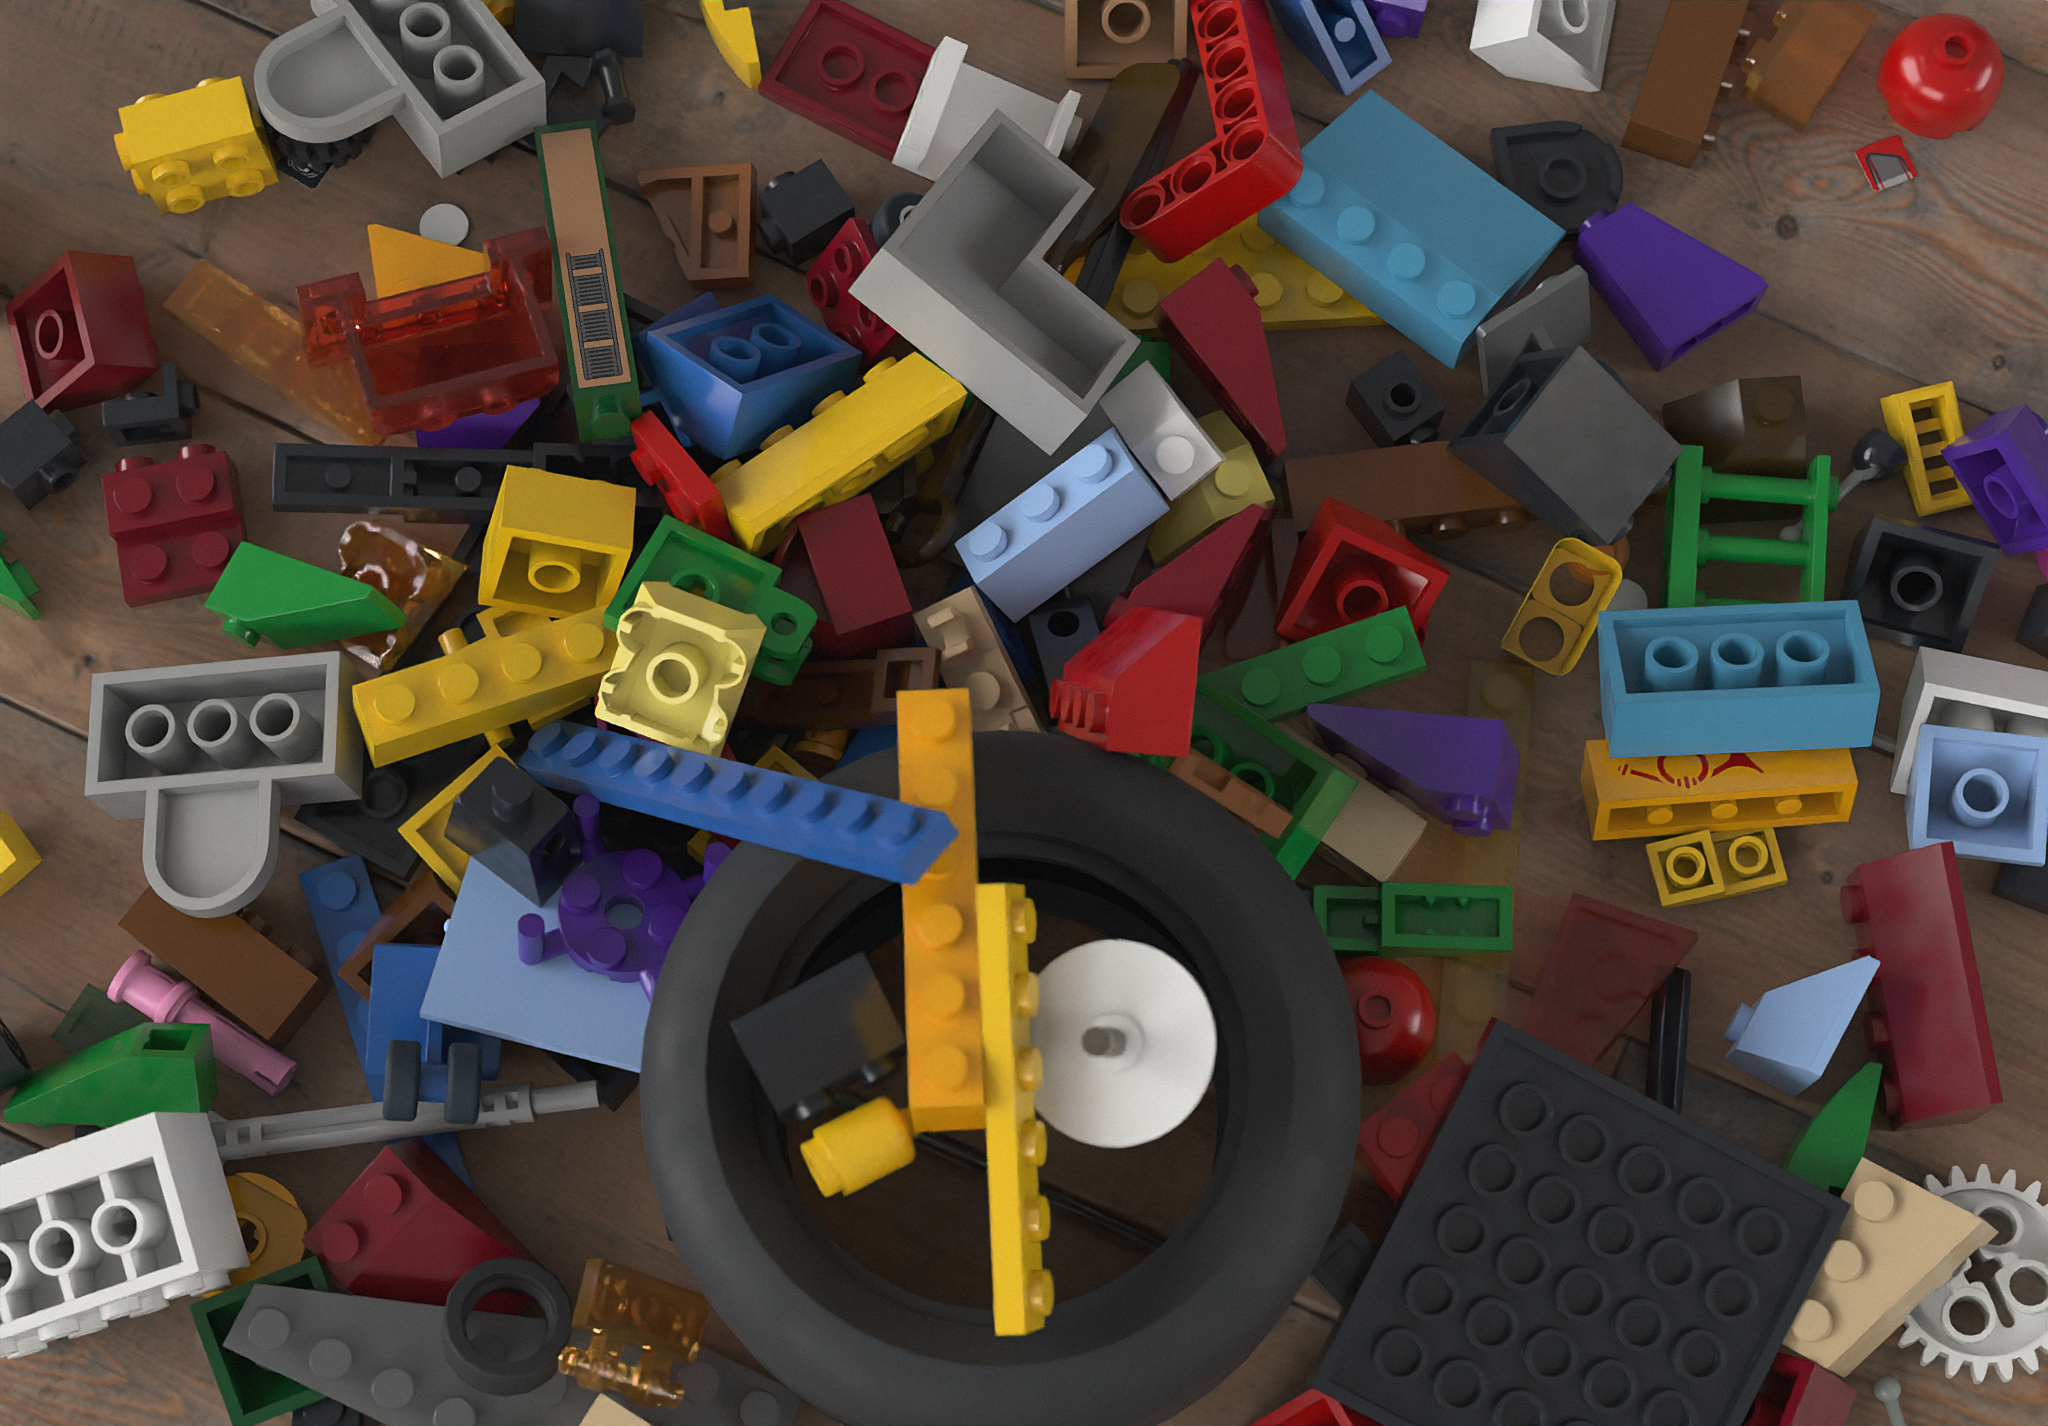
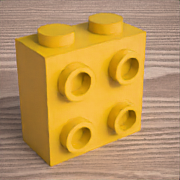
[114,76,279,214]

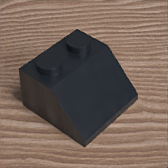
[731,952,908,1124]

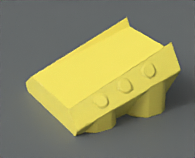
[595,582,767,758]

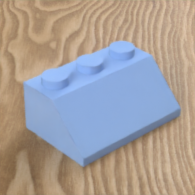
[954,426,1170,623]

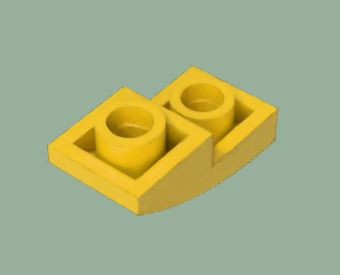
[1645,827,1788,909]

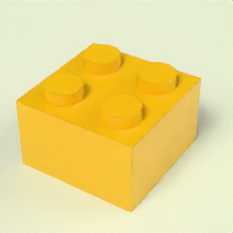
[478,465,636,619]

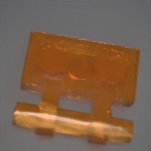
[558,1258,710,1410]

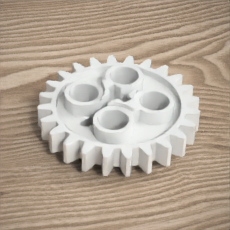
[1897,1164,2048,1384]

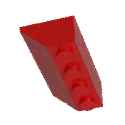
[1050,605,1202,757]

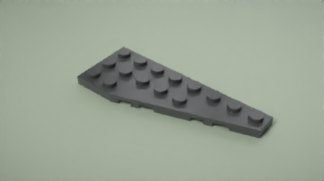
[223,1283,802,1426]

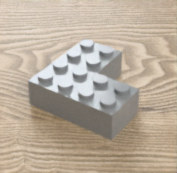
[848,108,1141,456]

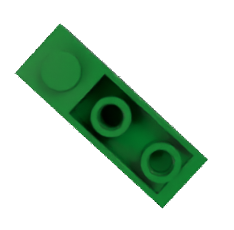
[4,1022,218,1128]

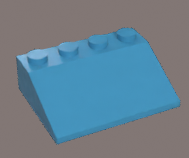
[1257,89,1566,371]

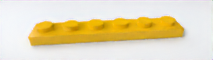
[976,884,1053,1335]

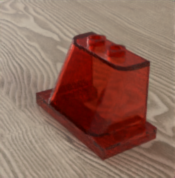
[295,225,559,435]

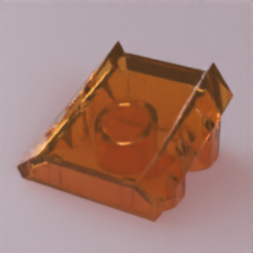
[334,519,472,673]

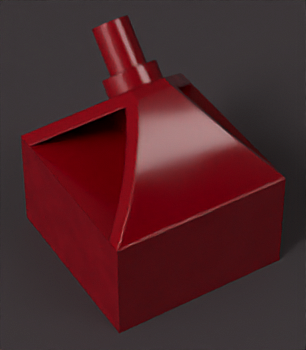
[768,492,916,662]

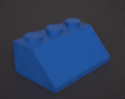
[645,294,863,460]

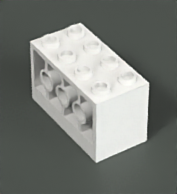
[0,1112,250,1360]

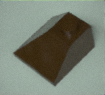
[1662,375,1808,524]

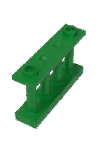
[1659,444,1839,609]

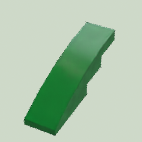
[1300,881,1513,958]

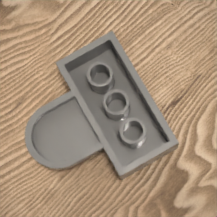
[254,0,547,179]
[84,651,366,918]

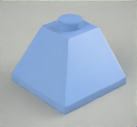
[1723,956,1881,1098]

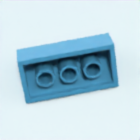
[1597,600,1881,758]

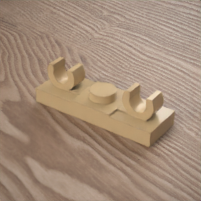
[913,584,1046,733]

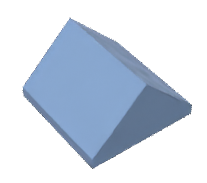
[1904,724,2048,867]

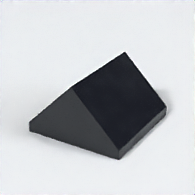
[1840,512,2000,654]

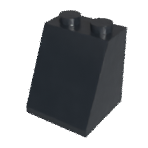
[1446,345,1684,546]

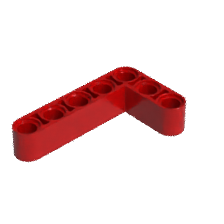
[1119,0,1303,264]

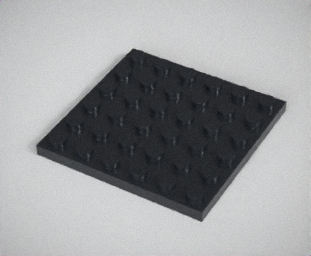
[1305,1016,1851,1426]

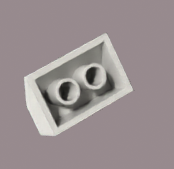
[1469,0,1616,92]
[1890,646,2048,795]

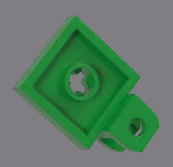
[603,514,817,686]

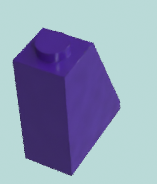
[1571,202,1768,372]

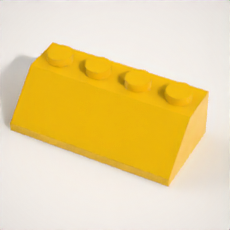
[709,351,967,559]

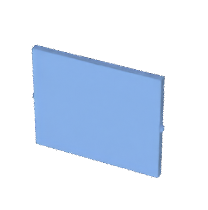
[420,853,650,1073]

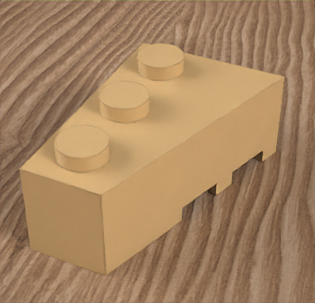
[1782,1157,1999,1378]

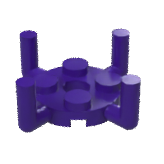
[517,794,731,1005]

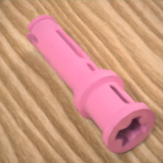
[107,949,299,1098]

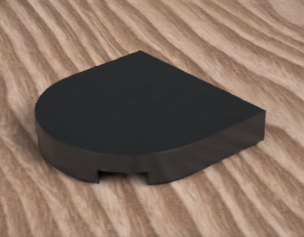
[1489,120,1623,243]

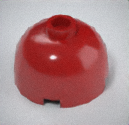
[1876,12,2005,140]
[1339,955,1437,1087]

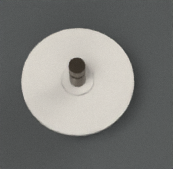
[1030,940,1216,1147]

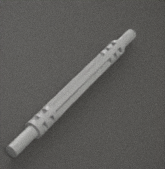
[210,1080,602,1162]

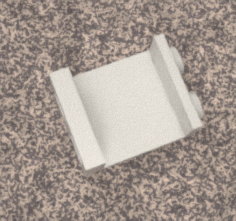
[892,36,1083,182]

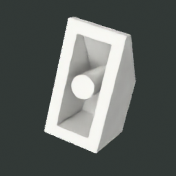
[1098,360,1227,501]

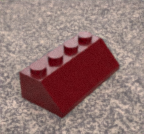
[1840,841,2003,1132]

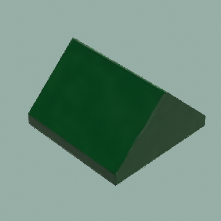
[188,1255,339,1426]

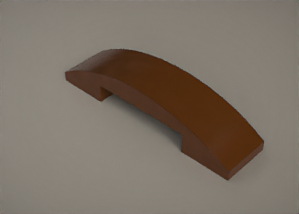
[731,647,942,731]

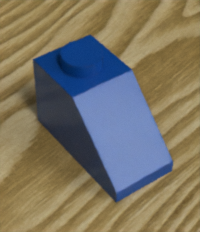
[1268,0,1392,97]

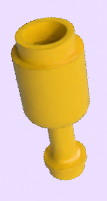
[801,1097,923,1197]

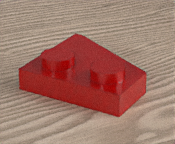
[630,410,736,547]

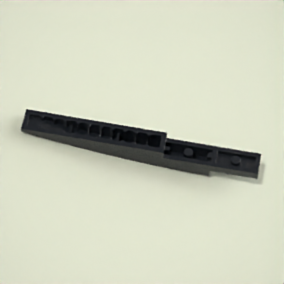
[272,442,916,525]

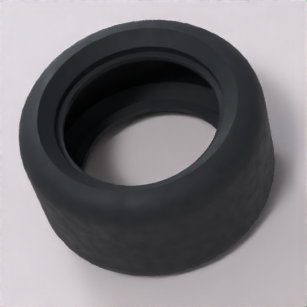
[639,730,1362,1426]

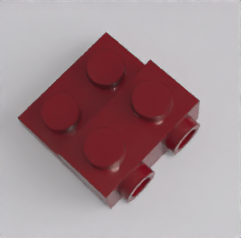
[100,444,248,608]

